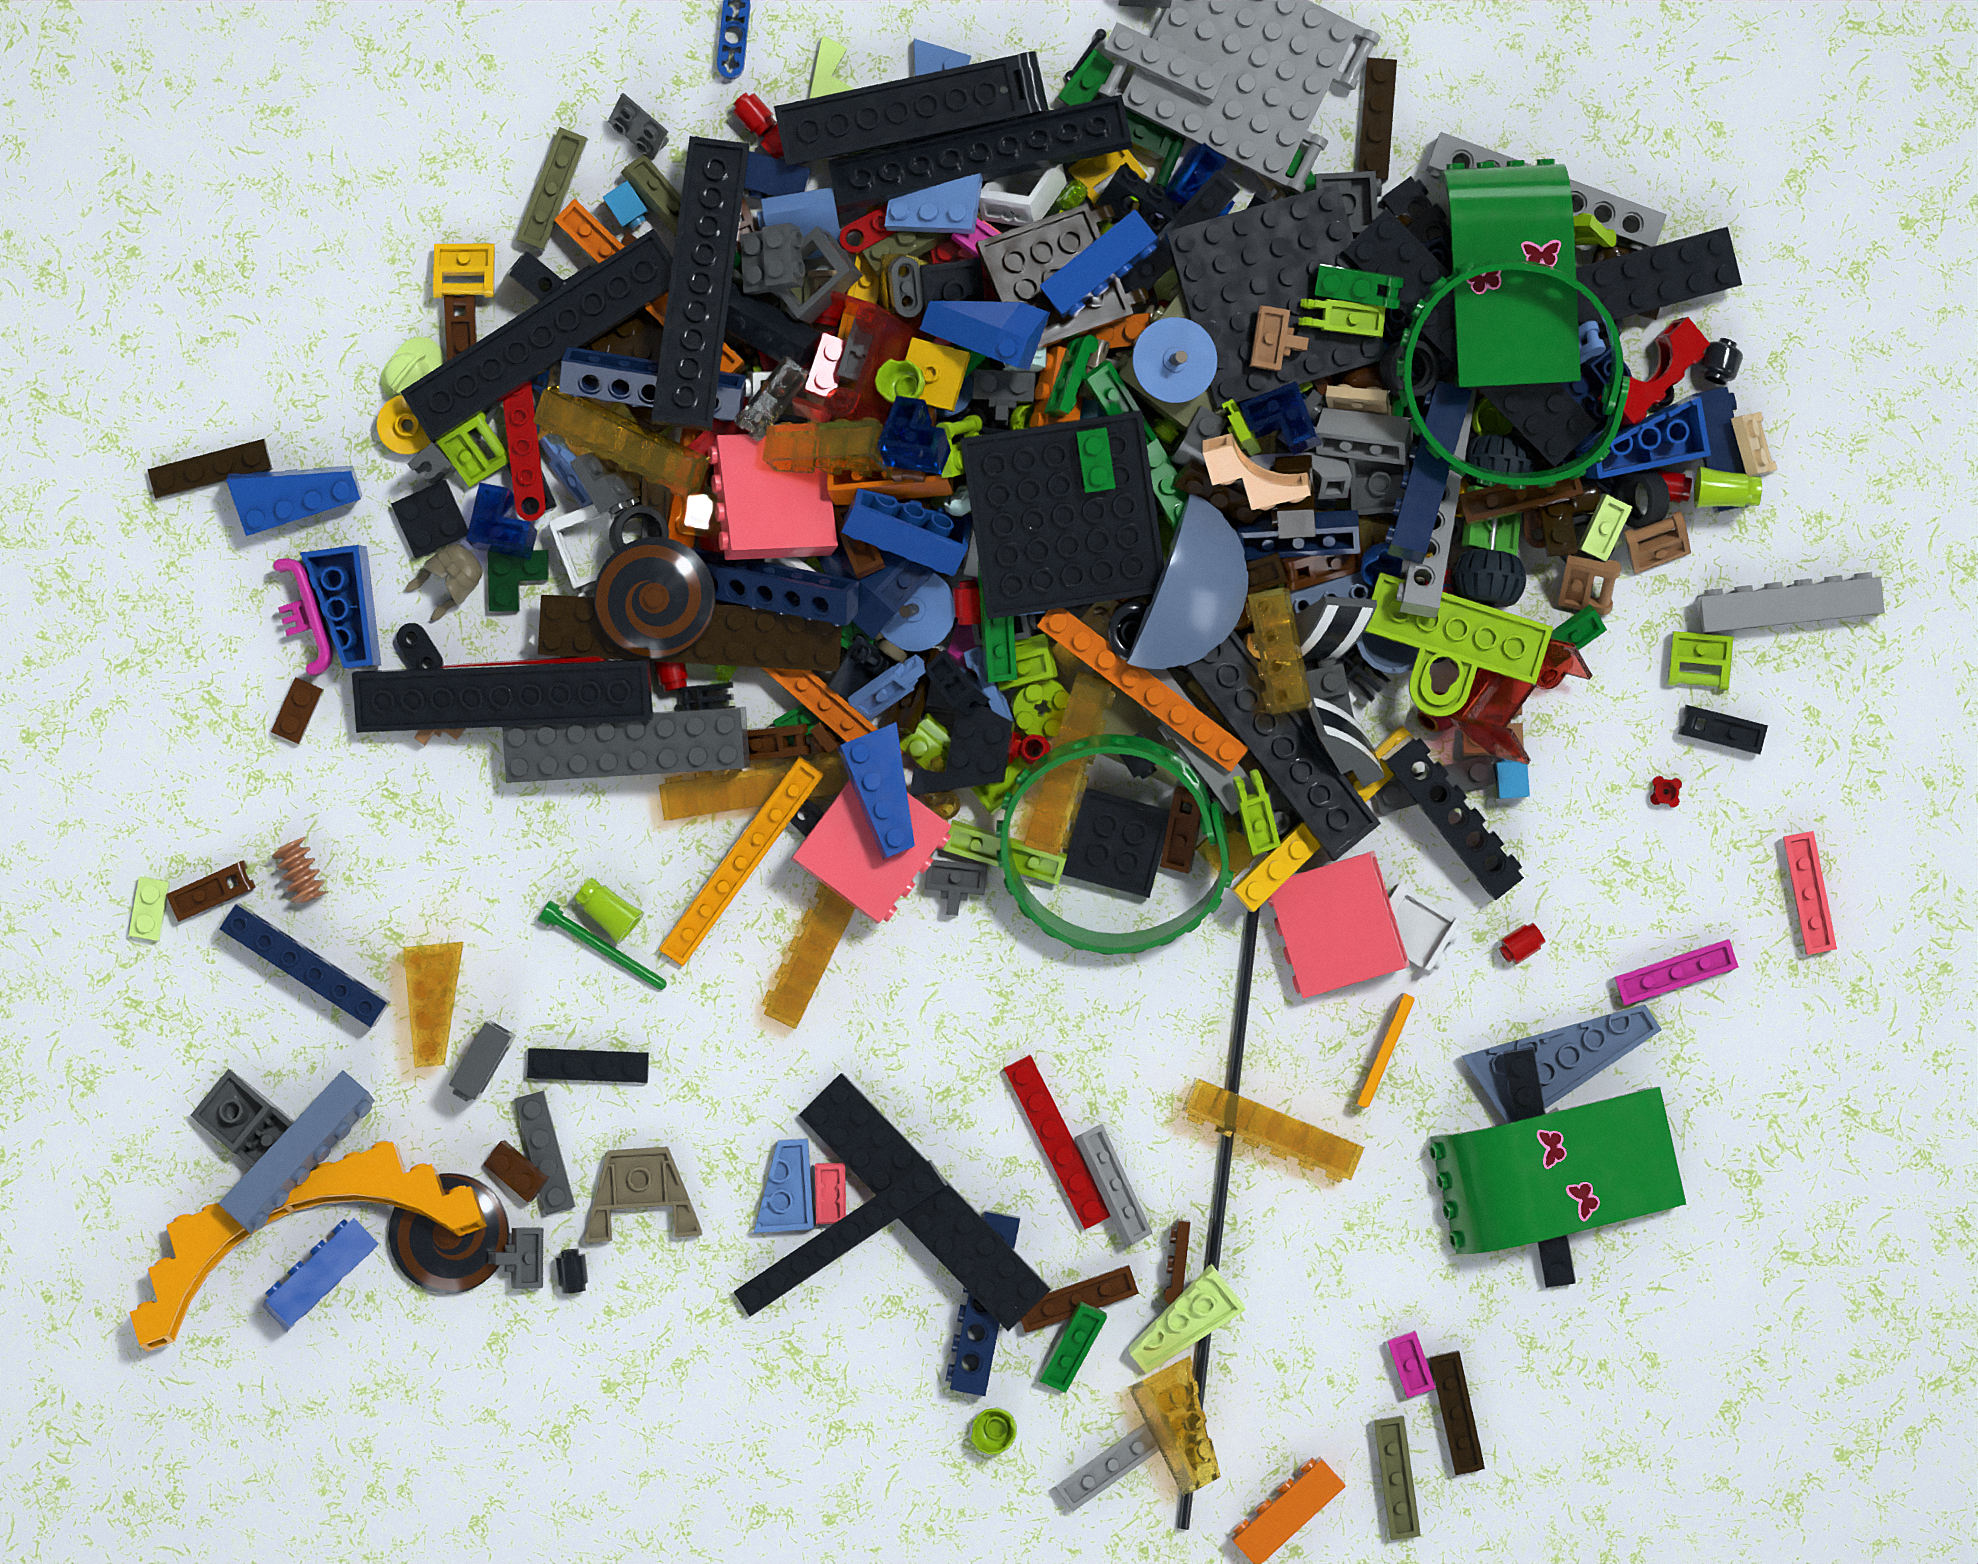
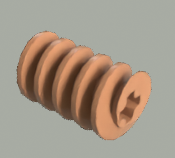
[272,837,329,904]

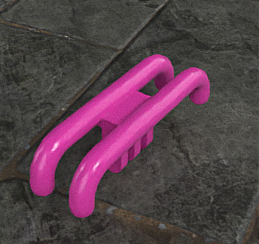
[273,558,333,676]

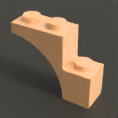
[1203,433,1311,510]

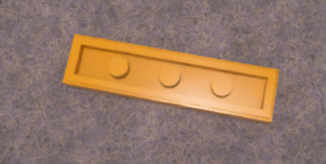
[1355,993,1415,1108]

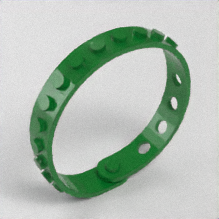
[1396,259,1630,489]
[996,734,1234,955]

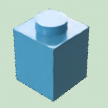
[603,180,649,230]
[1494,755,1530,799]

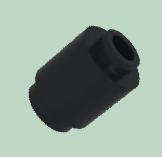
[555,1248,588,1294]

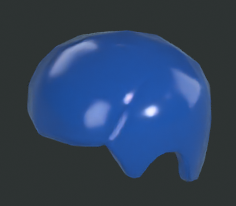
[1361,543,1404,588]

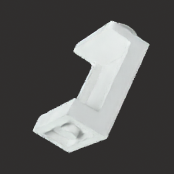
[1389,883,1463,972]

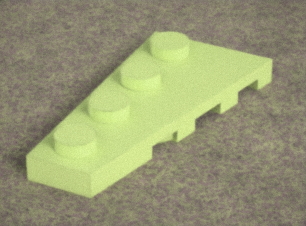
[1128,1264,1246,1374]

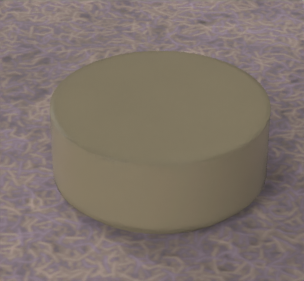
[878,638,909,663]

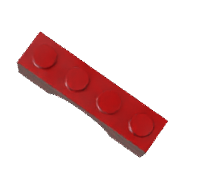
[1597,317,1710,426]

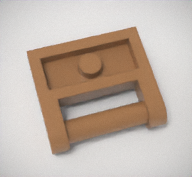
[1623,511,1691,574]
[1557,555,1621,615]

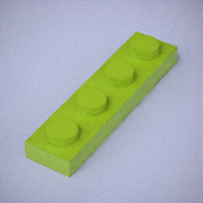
[943,819,1067,885]

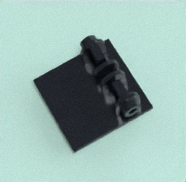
[827,635,899,700]

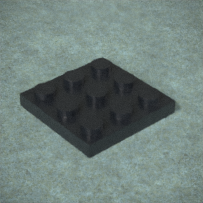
[1062,788,1170,898]

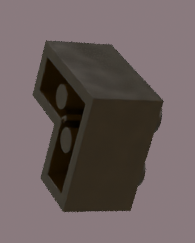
[1270,455,1316,539]

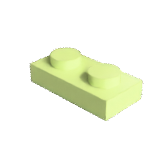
[1578,494,1632,561]
[128,877,170,941]

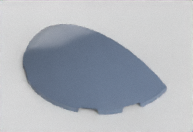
[1126,494,1248,670]

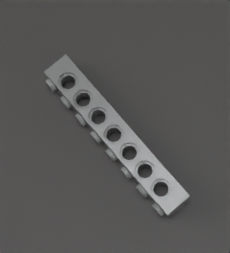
[1426,132,1667,252]
[1396,379,1477,618]

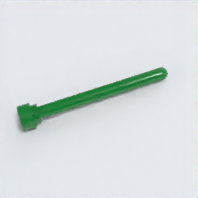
[538,900,667,990]

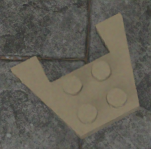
[584,1146,703,1243]

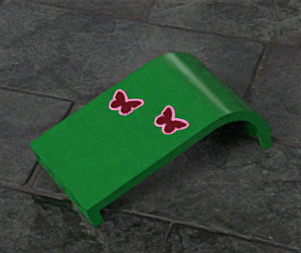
[1439,159,1581,388]
[1429,1087,1687,1254]

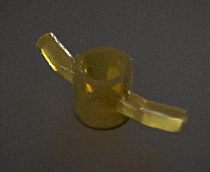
[924,756,961,823]

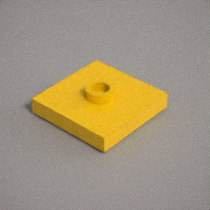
[905,337,971,412]

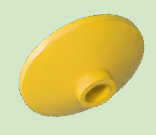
[377,395,431,455]

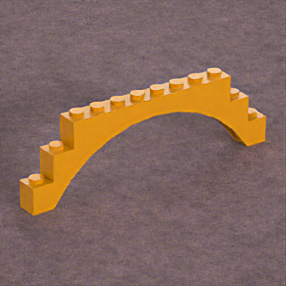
[129,1141,487,1352]

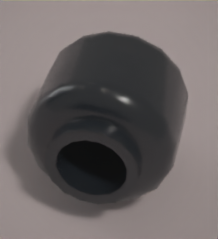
[1699,338,1743,385]

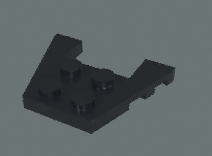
[909,681,1015,796]

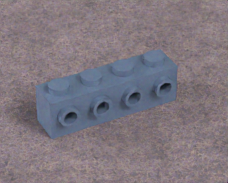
[1250,571,1373,637]

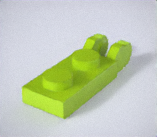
[1298,299,1386,338]
[1232,769,1281,856]

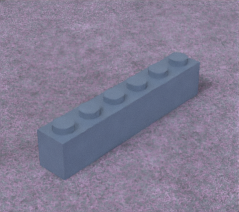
[218,1070,375,1234]

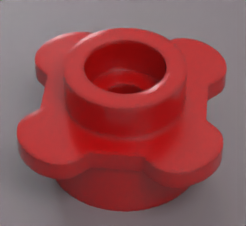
[1650,776,1682,808]

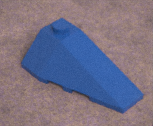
[919,301,1050,370]

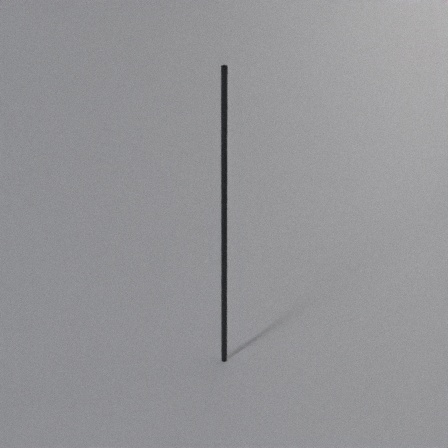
[1177,907,1260,1530]

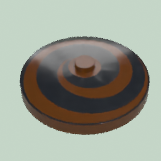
[594,537,716,658]
[389,1173,510,1294]

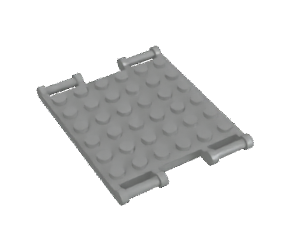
[1097,0,1381,194]

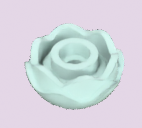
[944,486,971,517]

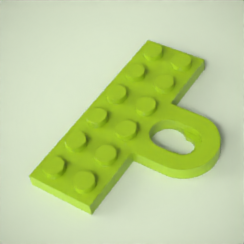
[1364,572,1553,717]

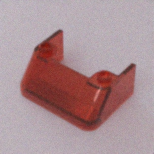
[792,290,916,438]
[1448,638,1593,765]

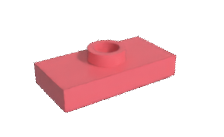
[815,1163,846,1224]

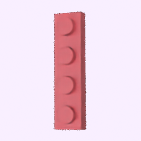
[1783,831,1837,955]

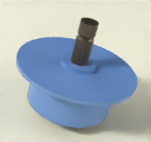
[1132,317,1217,403]
[881,573,955,651]

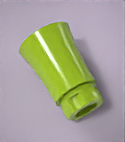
[1694,466,1762,508]
[574,878,644,945]

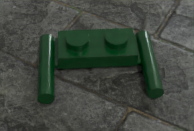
[1125,109,1186,190]

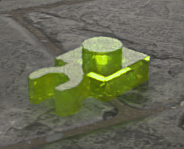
[1055,179,1088,210]

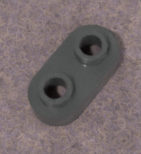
[888,256,923,317]

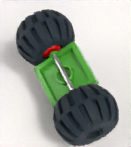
[1451,435,1537,608]

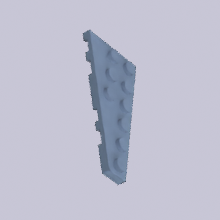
[1461,1005,1662,1123]

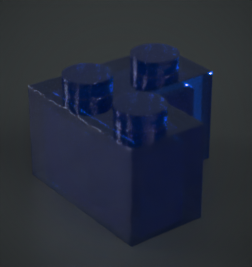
[1163,142,1235,217]
[1240,381,1322,455]
[877,396,951,475]
[466,483,538,560]

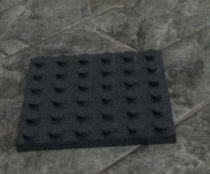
[1164,183,1386,409]
[960,410,1164,619]

